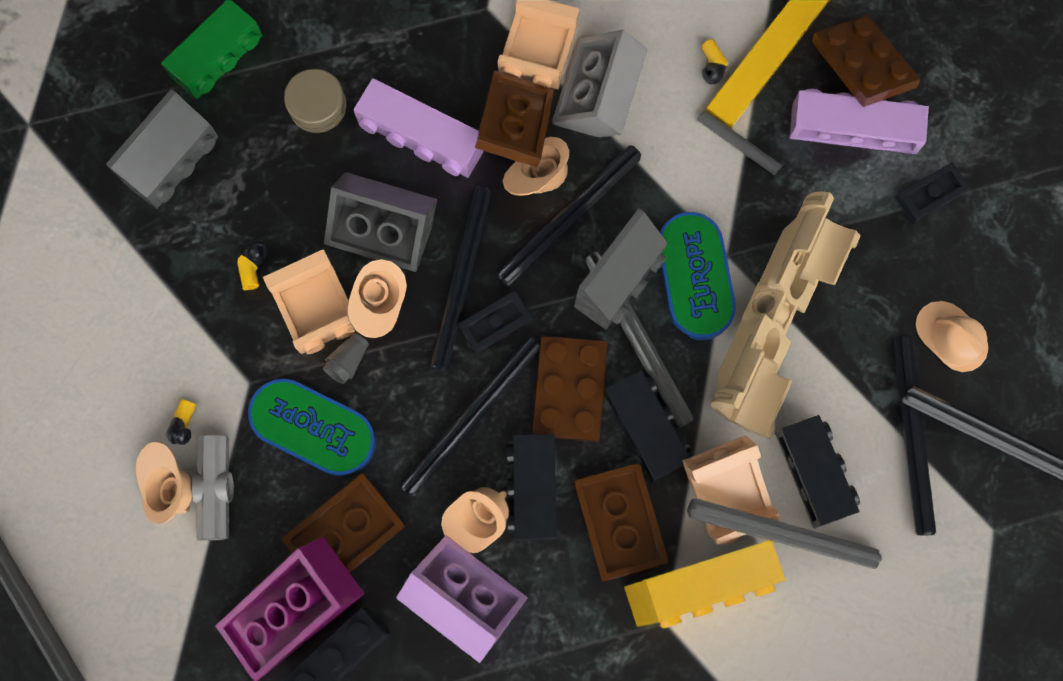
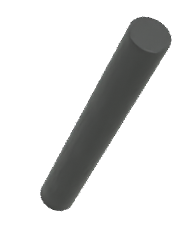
[697,110,782,176]

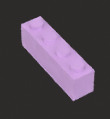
[354,78,484,178]
[789,89,929,154]

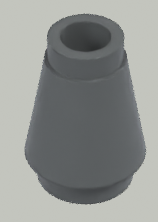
[323,333,369,384]

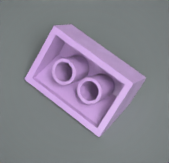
[396,536,528,663]

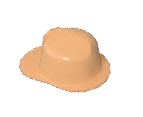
[503,137,569,196]
[347,259,407,338]
[915,301,988,372]
[136,441,193,524]
[441,487,509,553]

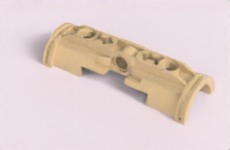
[711,192,860,439]

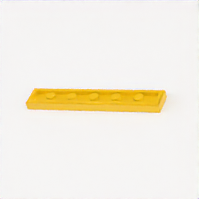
[706,0,830,129]

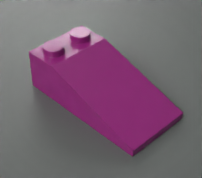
[216,537,364,681]

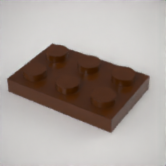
[812,15,921,107]
[475,70,554,167]
[532,336,608,442]
[574,463,669,582]
[281,473,406,573]

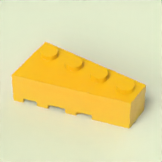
[624,540,786,629]

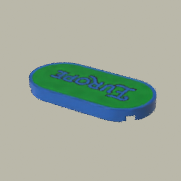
[660,212,736,340]
[248,379,376,476]

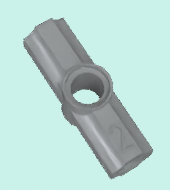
[192,435,234,541]

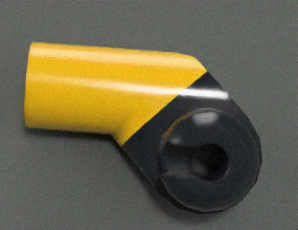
[701,39,728,85]
[237,241,268,290]
[166,399,197,445]

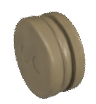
[284,69,347,133]

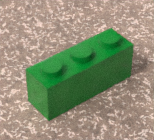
[161,0,263,100]

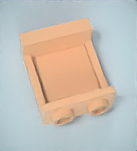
[497,0,580,89]
[263,249,355,354]
[683,435,780,545]

